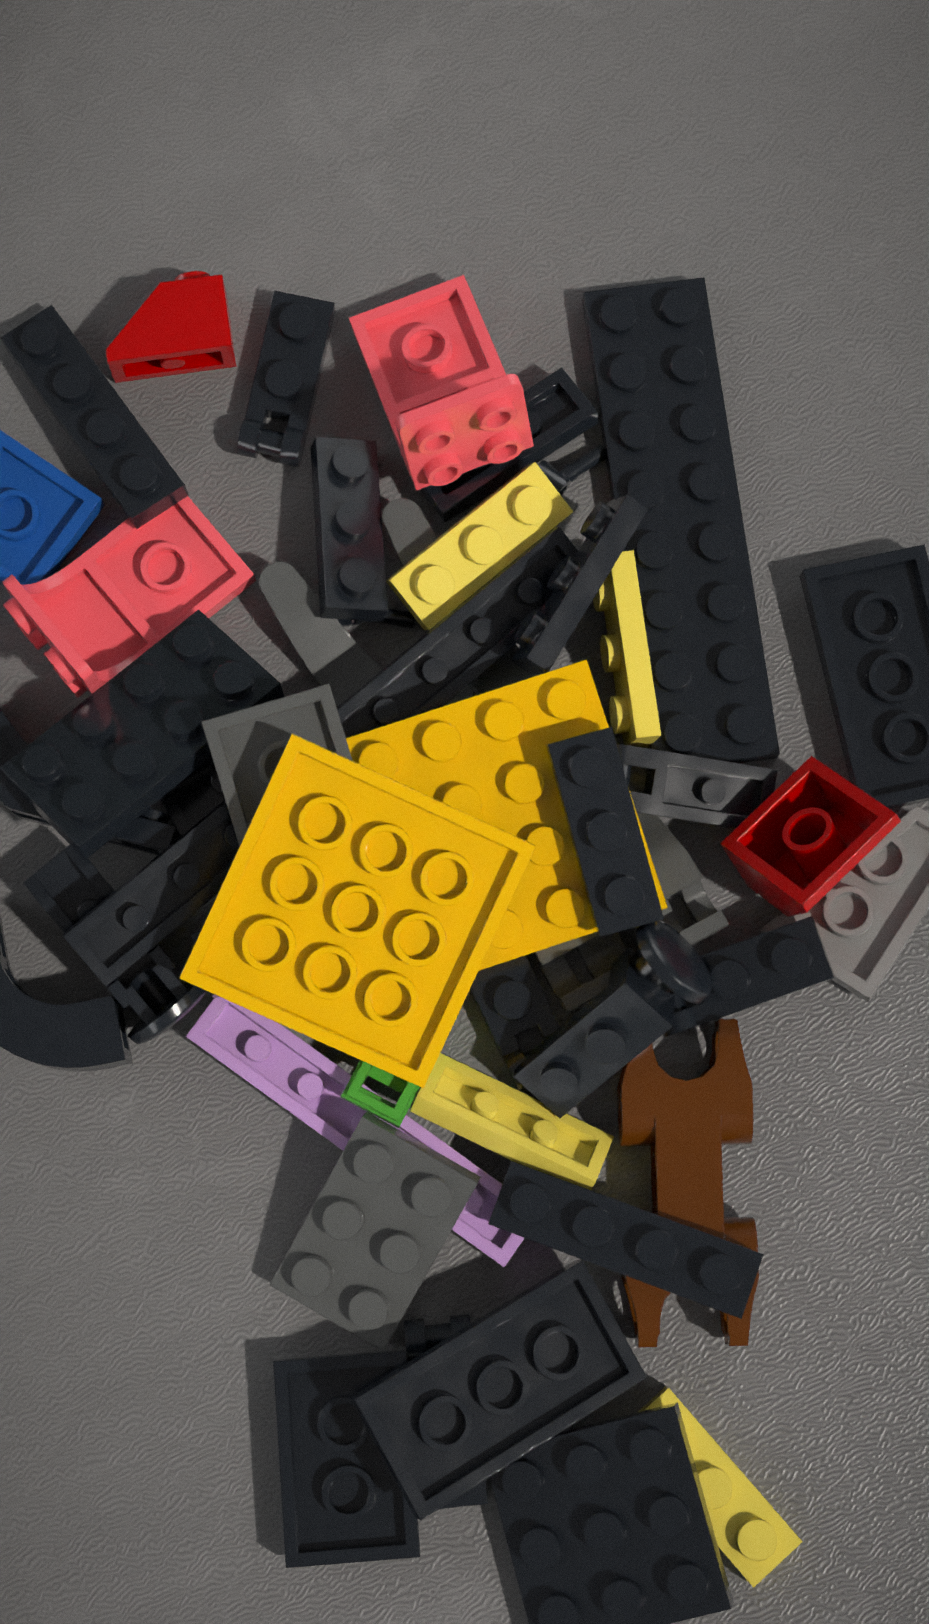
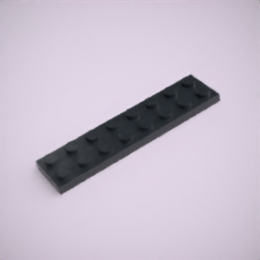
[582,277,780,763]

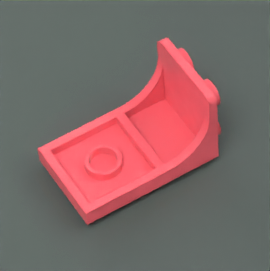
[349,275,534,491]
[2,496,256,698]

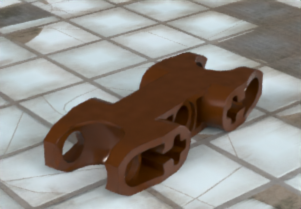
[617,1019,759,1348]

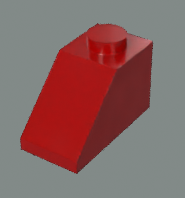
[106,271,237,383]

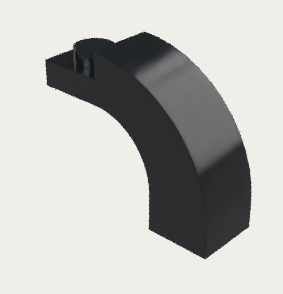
[0,915,133,1072]

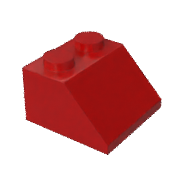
[720,756,901,917]

